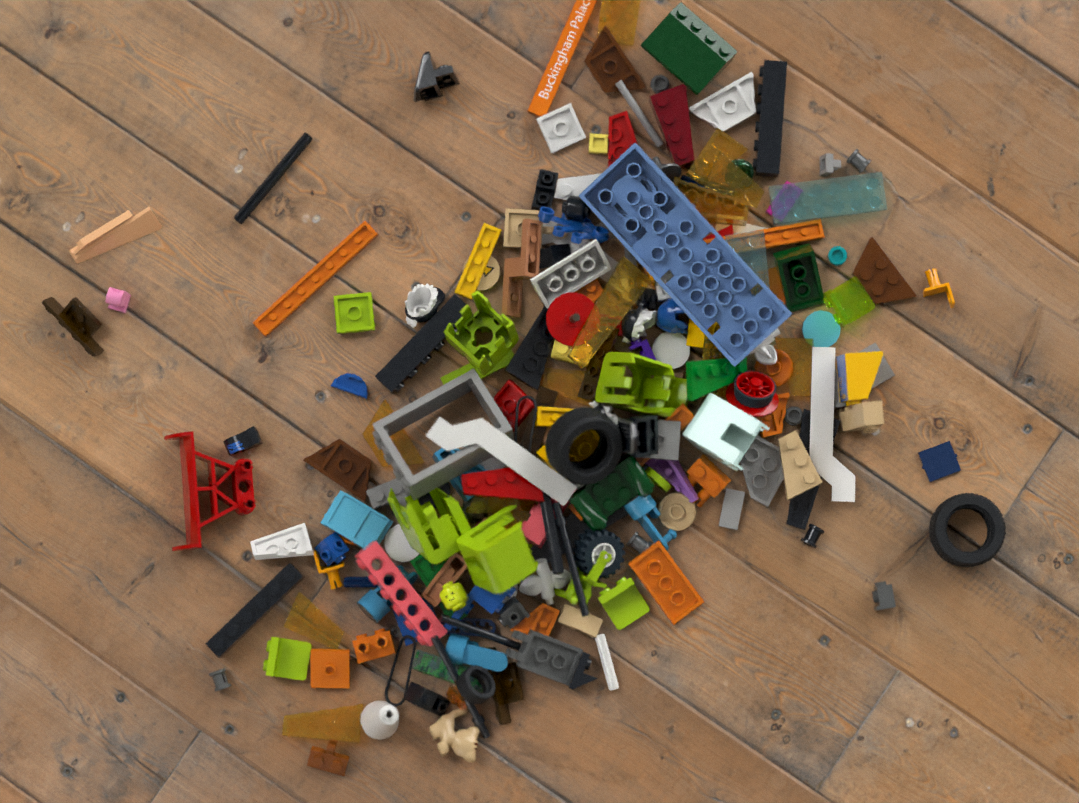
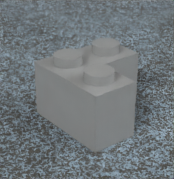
[366,479,407,510]

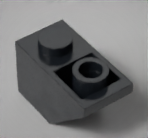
[403,681,451,717]

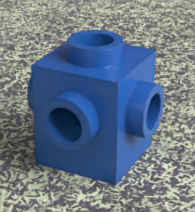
[314,532,350,566]

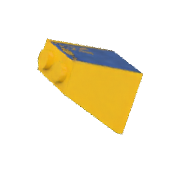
[836,351,883,406]

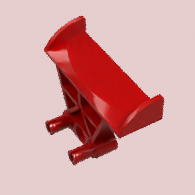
[164,431,256,551]

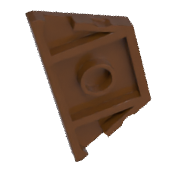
[584,26,646,93]
[852,237,917,305]
[303,439,372,502]

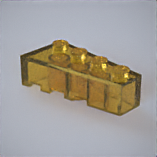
[673,177,749,226]

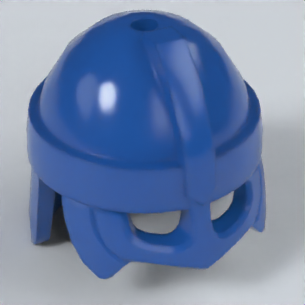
[656,298,688,334]

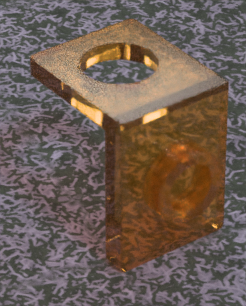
[446,684,465,708]

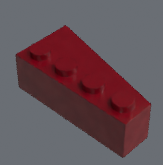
[649,84,694,169]

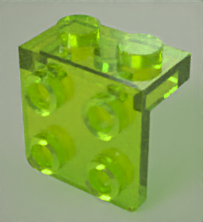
[823,277,875,328]

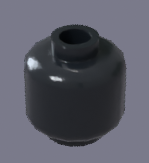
[562,196,591,222]

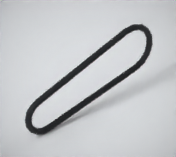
[514,395,537,453]
[385,635,416,707]

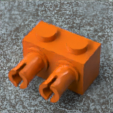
[686,454,731,508]
[352,628,396,664]

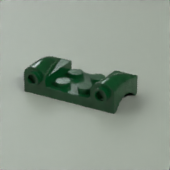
[569,453,655,531]

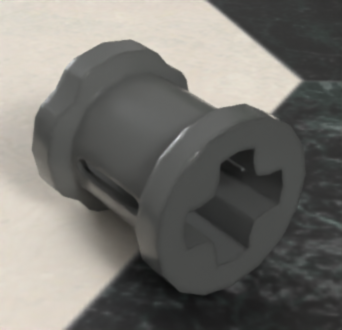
[846,149,871,174]
[626,531,651,554]
[209,668,231,692]

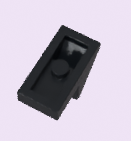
[539,244,571,270]
[569,652,598,690]

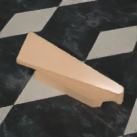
[69,207,162,264]

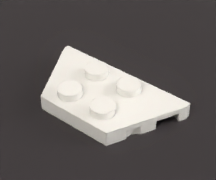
[688,72,756,133]

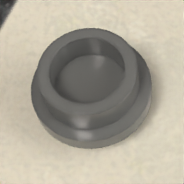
[650,75,669,93]
[784,406,803,426]

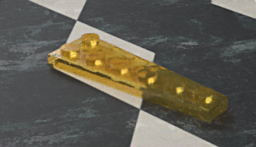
[567,256,652,369]

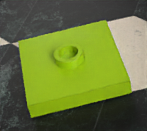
[333,292,375,334]

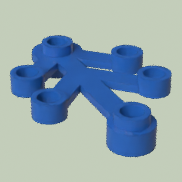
[538,207,609,244]

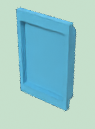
[320,490,393,548]

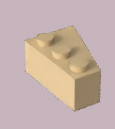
[837,401,884,434]
[778,431,822,501]

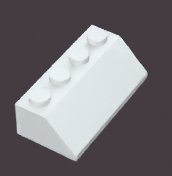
[530,239,612,309]

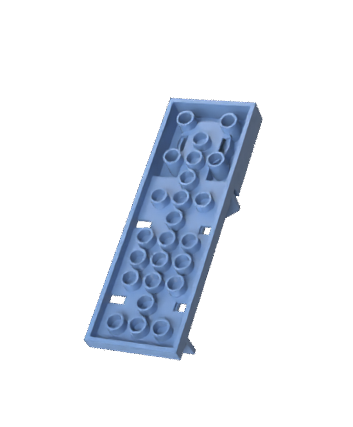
[578,143,792,367]

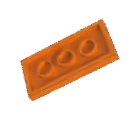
[628,540,704,625]

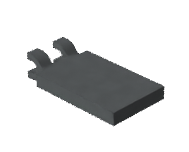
[505,630,583,686]

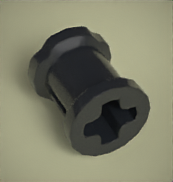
[800,524,825,549]

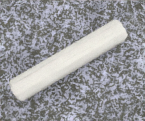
[595,634,619,691]

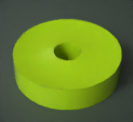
[645,467,671,493]

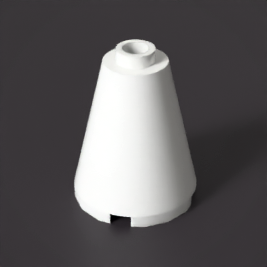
[360,701,399,740]

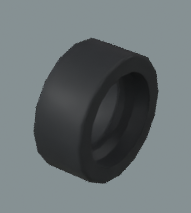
[457,665,496,705]

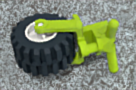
[554,529,625,605]

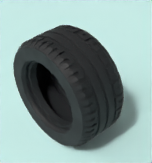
[545,407,623,485]
[929,493,1006,567]

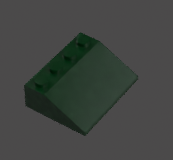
[640,2,738,95]

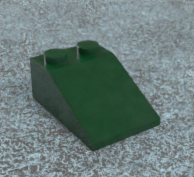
[772,243,825,312]

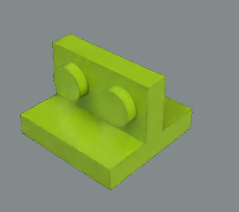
[647,375,688,409]

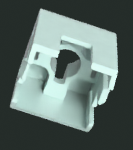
[682,393,770,471]

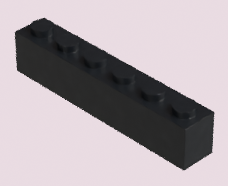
[752,60,787,177]
[375,294,472,394]
[205,563,305,658]

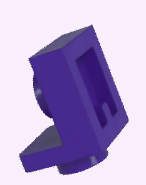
[628,338,656,361]

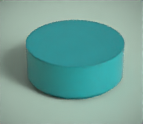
[828,246,847,266]

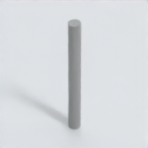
[615,80,663,147]

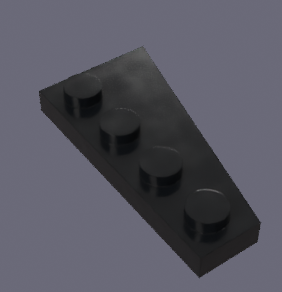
[504,306,554,391]

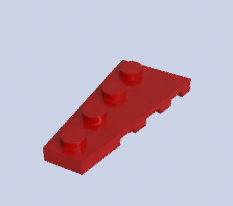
[460,467,544,502]

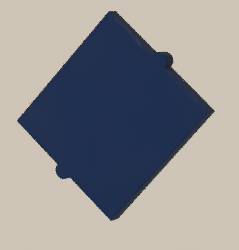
[918,441,961,482]

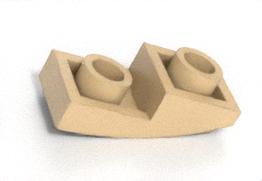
[558,604,603,638]

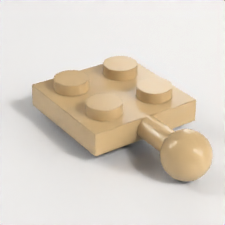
[503,209,569,249]

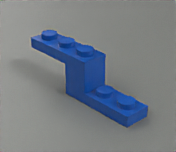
[444,578,525,631]

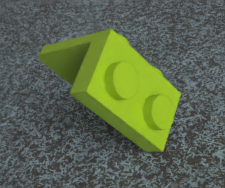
[598,577,650,630]
[263,637,312,681]

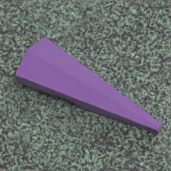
[645,458,699,503]

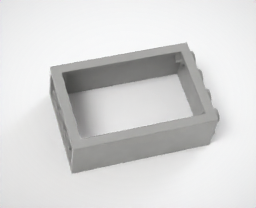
[372,369,514,500]

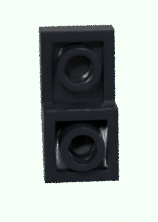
[531,169,558,210]

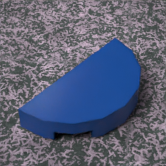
[331,373,368,399]

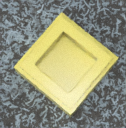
[589,133,608,154]

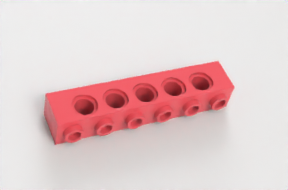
[355,541,448,647]

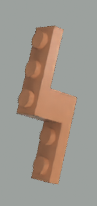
[502,218,542,318]
[421,517,487,608]

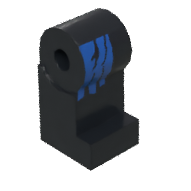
[223,426,263,456]

